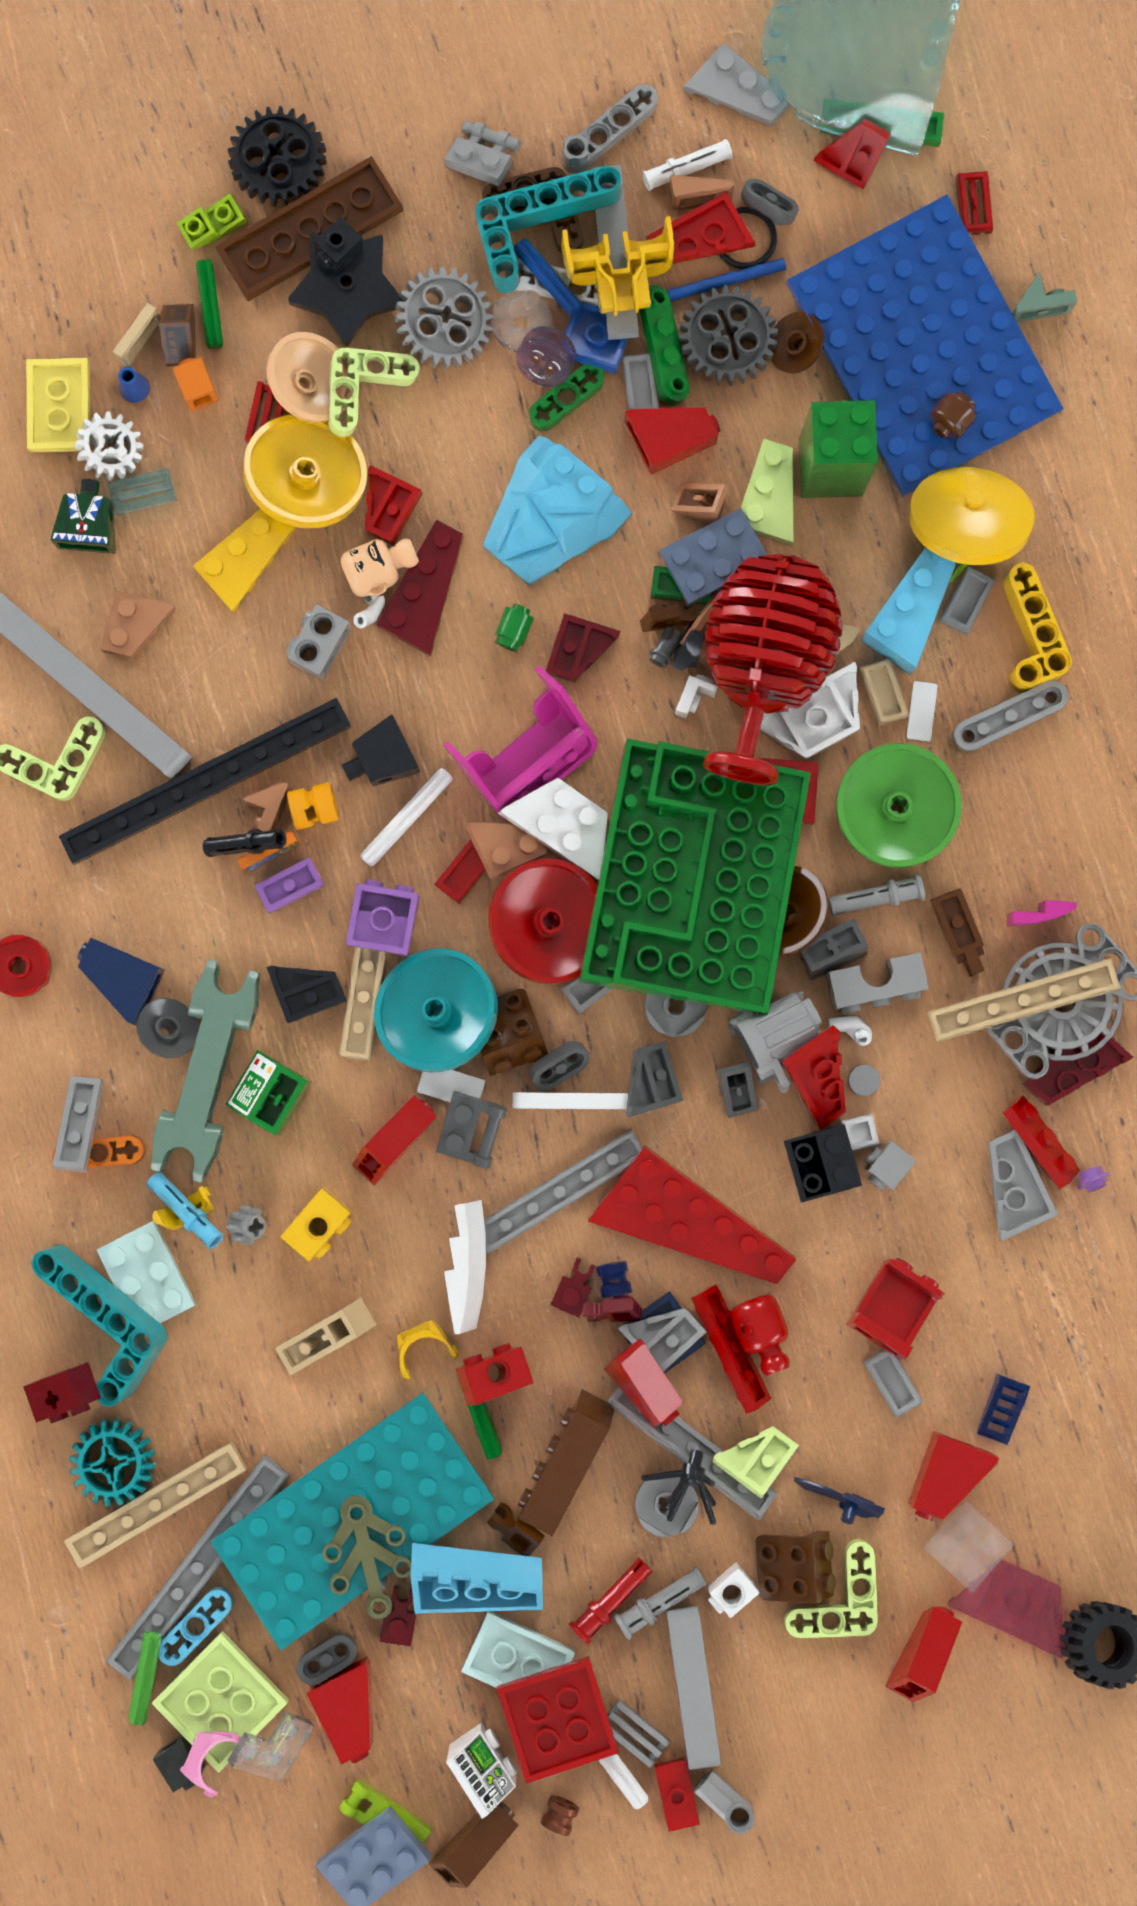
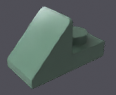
[1012,273,1077,322]

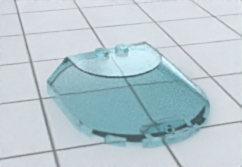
[761,0,960,155]

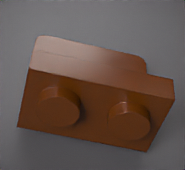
[481,989,548,1076]
[756,1531,836,1604]

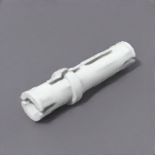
[642,139,733,191]

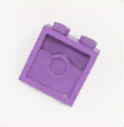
[346,880,420,956]

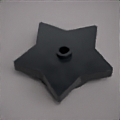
[288,233,404,346]

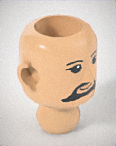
[340,539,419,597]

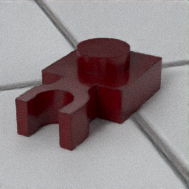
[550,1257,596,1318]
[583,1295,642,1322]
[380,1585,417,1647]

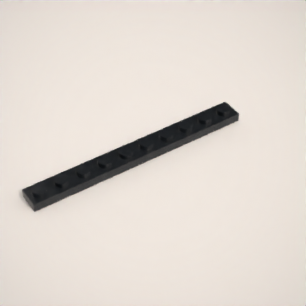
[59,698,351,865]

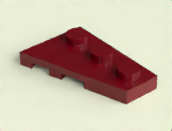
[1022,1033,1134,1106]

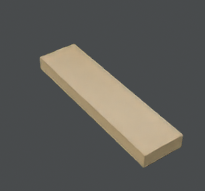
[339,947,386,1061]

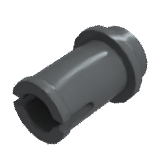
[649,626,682,668]

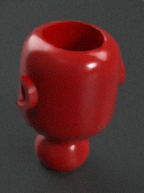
[730,1294,790,1376]

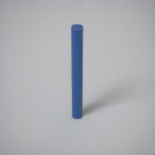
[667,258,786,301]

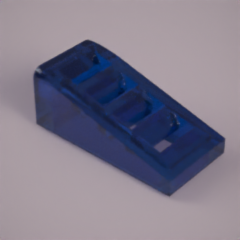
[977,1373,1031,1445]

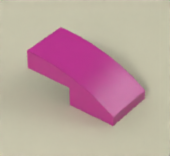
[1007,900,1077,927]

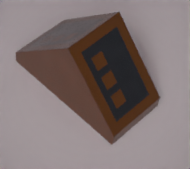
[159,304,196,366]

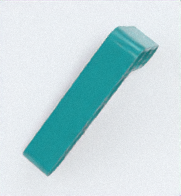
[475,166,621,293]
[32,1245,167,1407]

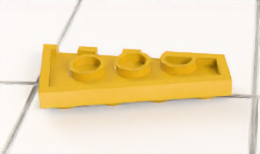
[193,509,297,614]

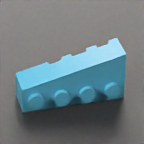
[860,547,956,675]
[411,1543,543,1614]

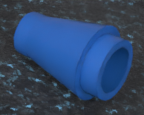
[118,367,150,403]

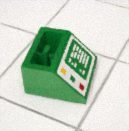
[226,1050,312,1135]

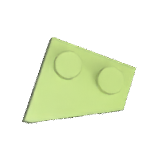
[712,1426,799,1499]

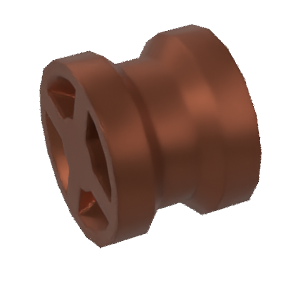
[541,1795,579,1836]

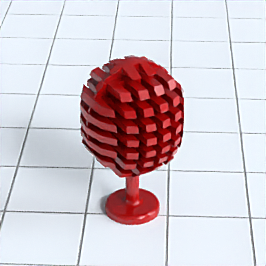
[703,554,842,785]

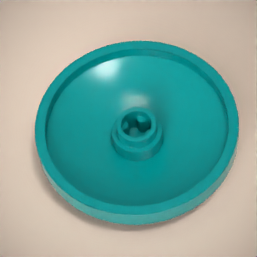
[374,948,498,1073]

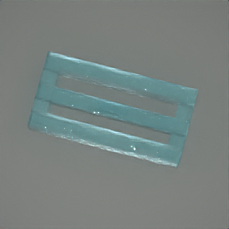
[109,468,177,515]

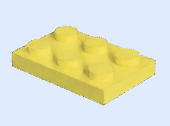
[26,358,91,453]

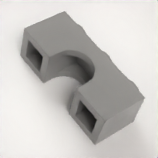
[825,952,929,1014]

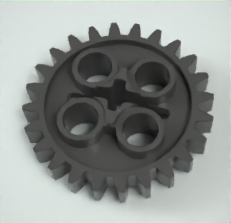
[679,285,778,386]

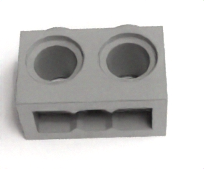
[286,604,352,681]

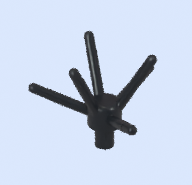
[641,1450,716,1525]

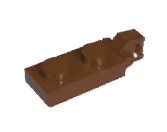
[930,888,985,977]

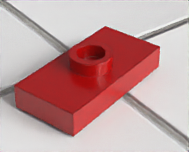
[654,1757,700,1832]

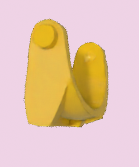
[152,1186,214,1231]
[396,1319,459,1380]

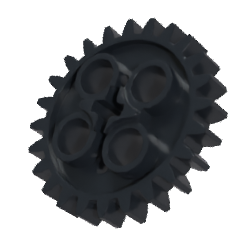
[227,106,327,207]

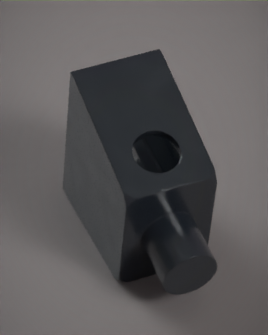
[342,714,420,786]

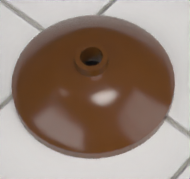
[779,866,829,956]

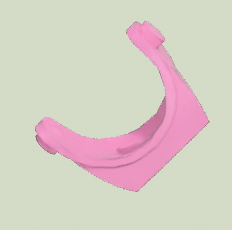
[180,1731,242,1798]

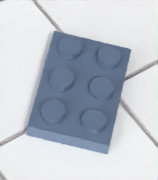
[659,508,767,606]
[315,1806,432,1906]

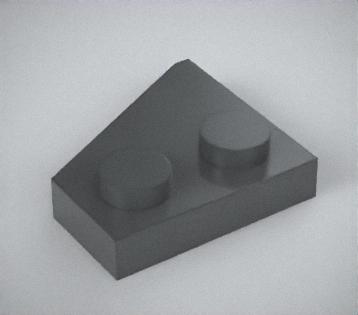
[626,1041,683,1118]

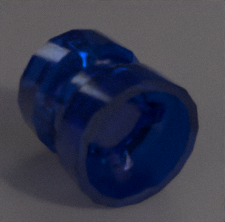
[596,1260,632,1298]

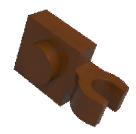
[640,600,697,632]
[487,1502,545,1556]

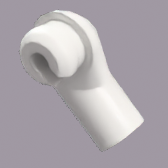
[353,595,385,628]
[828,1015,872,1046]

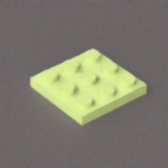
[152,1631,289,1773]

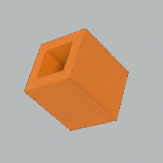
[173,357,219,411]

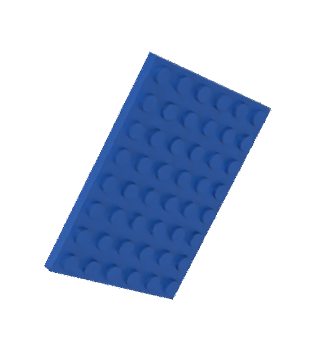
[786,194,1064,497]

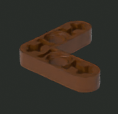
[482,167,583,254]

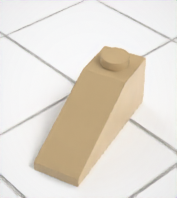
[275,1298,377,1375]

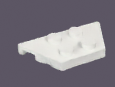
[760,662,860,760]
[498,778,608,881]

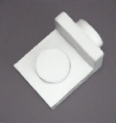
[674,675,718,720]

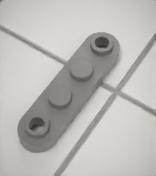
[952,681,1068,752]

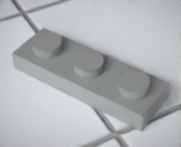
[52,1076,104,1173]

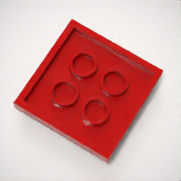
[497,1656,619,1784]

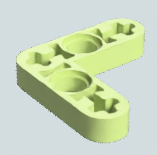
[328,348,420,437]
[0,716,106,801]
[784,1539,878,1638]

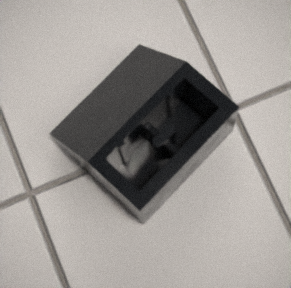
[783,1124,862,1203]

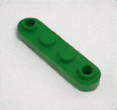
[639,285,690,406]

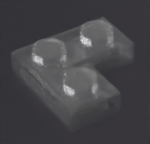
[227,1711,314,1782]

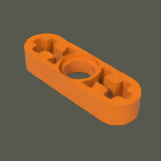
[52,1136,146,1168]

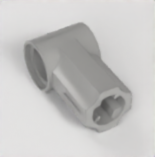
[694,1769,755,1834]

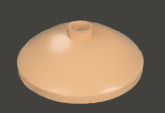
[266,332,352,423]

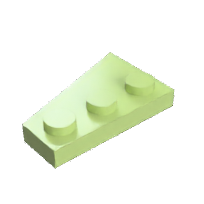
[741,439,794,545]

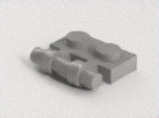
[444,121,521,187]

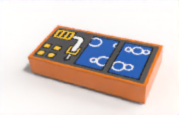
[237,831,301,874]

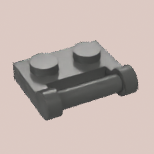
[436,1091,507,1169]

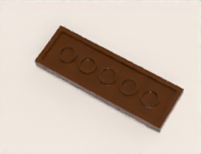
[215,156,403,301]

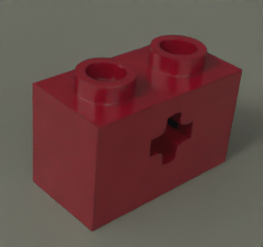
[23,1362,101,1424]

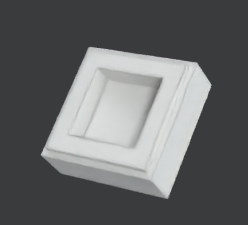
[840,1114,880,1151]

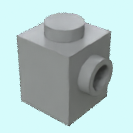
[864,1141,916,1191]

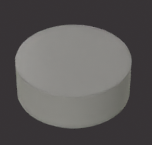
[848,1065,880,1096]

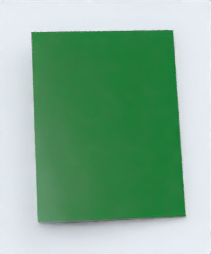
[579,738,811,1014]

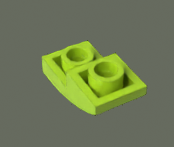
[176,193,248,250]

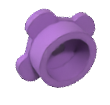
[1077,1166,1110,1192]

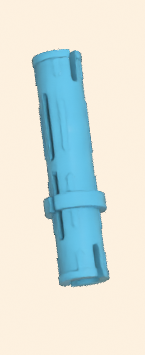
[147,1172,224,1249]

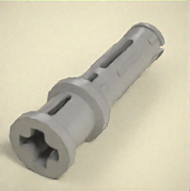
[828,873,925,916]
[613,1567,707,1641]

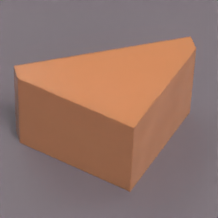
[671,483,729,525]

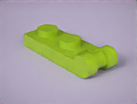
[339,1779,432,1844]

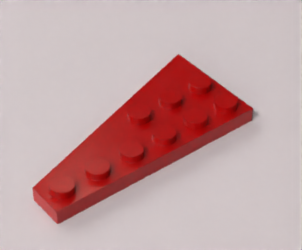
[588,1145,796,1284]

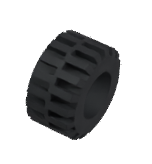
[1060,1601,1137,1689]

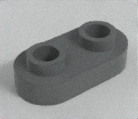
[741,179,799,226]
[529,1041,589,1090]
[297,1633,358,1685]

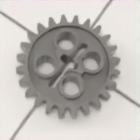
[394,266,494,369]

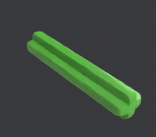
[128,1631,162,1725]

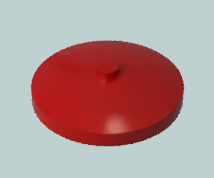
[488,859,598,984]

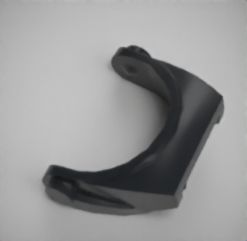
[673,623,703,671]

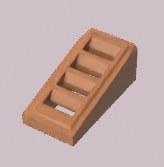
[669,176,734,210]

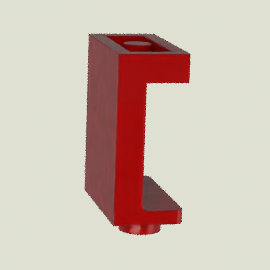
[846,1258,945,1360]

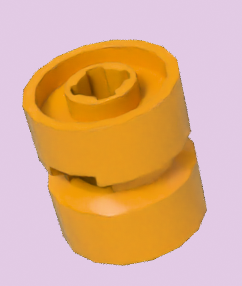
[287,781,340,831]

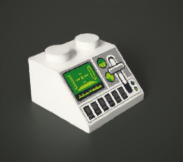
[446,1722,518,1819]

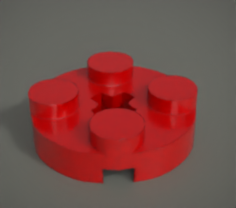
[0,935,52,998]

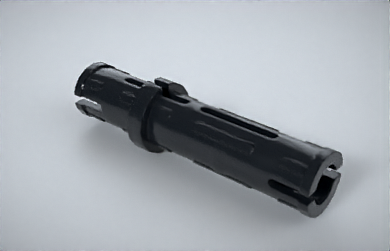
[202,829,287,857]

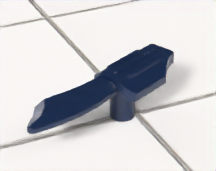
[794,1477,885,1524]

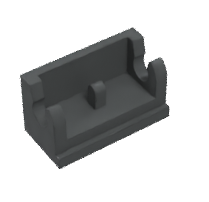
[799,919,868,981]

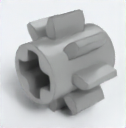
[226,1205,267,1246]

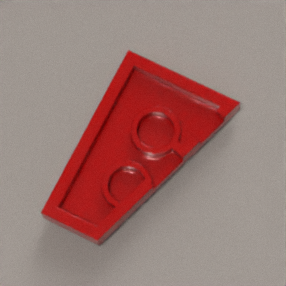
[646,192,755,264]
[782,1025,846,1130]

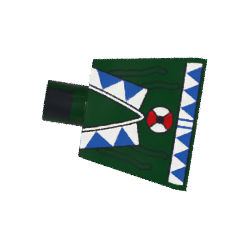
[51,479,116,554]

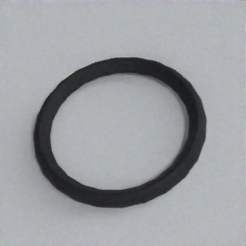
[719,207,777,269]

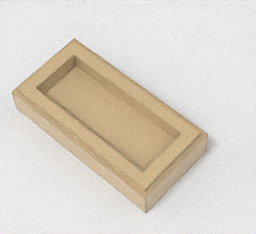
[112,303,160,367]
[859,658,909,727]

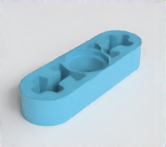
[158,1586,234,1666]

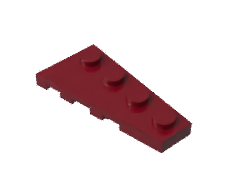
[377,519,464,656]

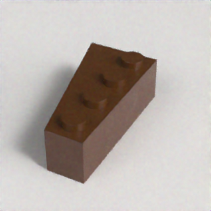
[517,1389,615,1537]

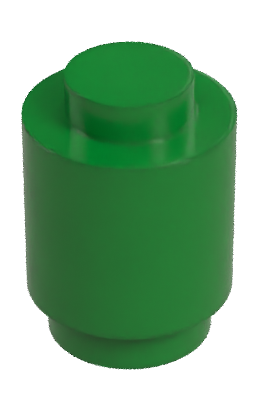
[495,603,534,652]

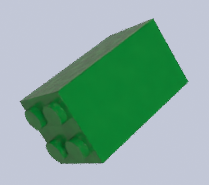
[799,400,878,498]

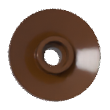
[771,311,824,374]

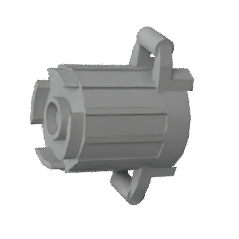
[728,991,822,1093]

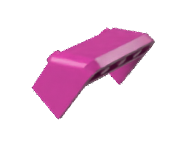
[443,666,597,820]

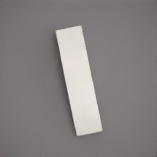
[444,1200,486,1335]

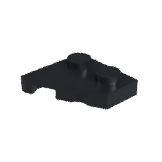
[266,966,347,1024]

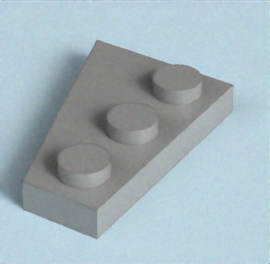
[683,43,791,127]
[987,1129,1058,1241]

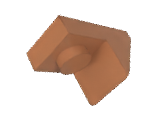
[243,782,292,831]

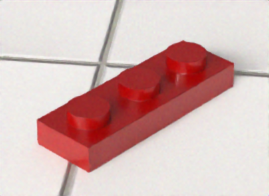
[1003,1095,1080,1189]

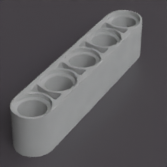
[666,1606,721,1770]

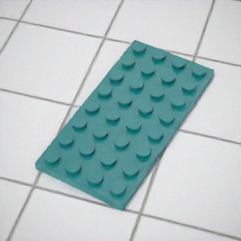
[210,1392,494,1650]

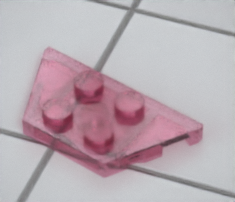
[948,1558,1064,1658]

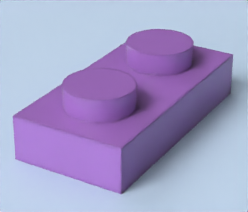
[254,857,325,914]

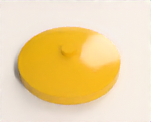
[243,414,367,528]
[909,467,1035,565]

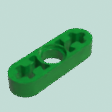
[529,364,604,431]

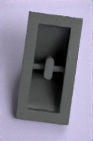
[715,1062,758,1118]

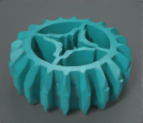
[69,1418,156,1506]

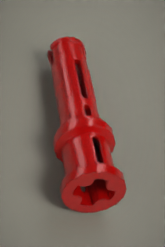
[569,1557,653,1645]

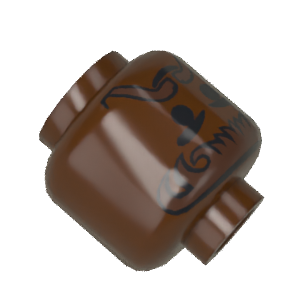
[930,391,976,439]

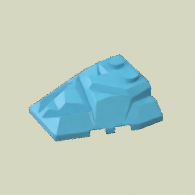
[483,435,632,586]

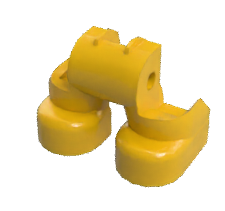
[561,216,674,316]

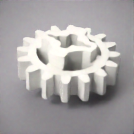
[74,412,143,481]

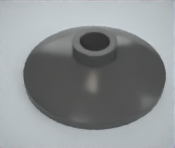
[136,998,198,1058]

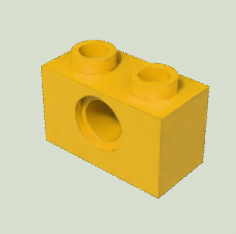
[280,1188,353,1262]

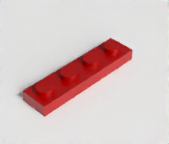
[691,1284,771,1414]

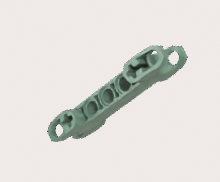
[151,959,261,1183]

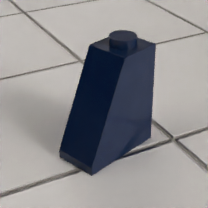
[78,938,165,1025]

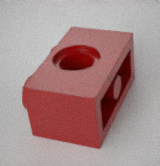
[455,1343,534,1405]

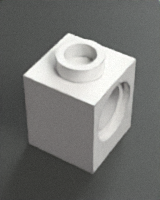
[708,1562,760,1618]

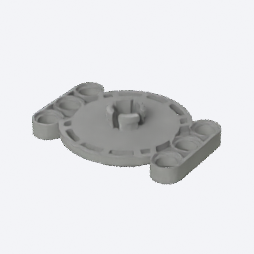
[985,923,1137,1079]

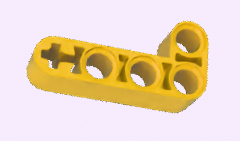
[1003,562,1072,692]

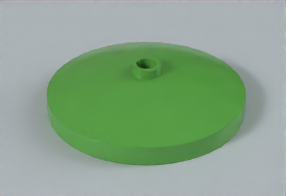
[836,743,962,868]

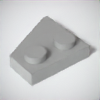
[619,1308,707,1372]

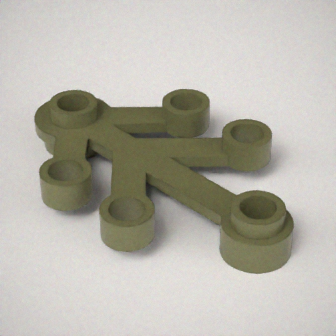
[322,1495,411,1619]

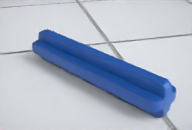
[514,238,581,315]

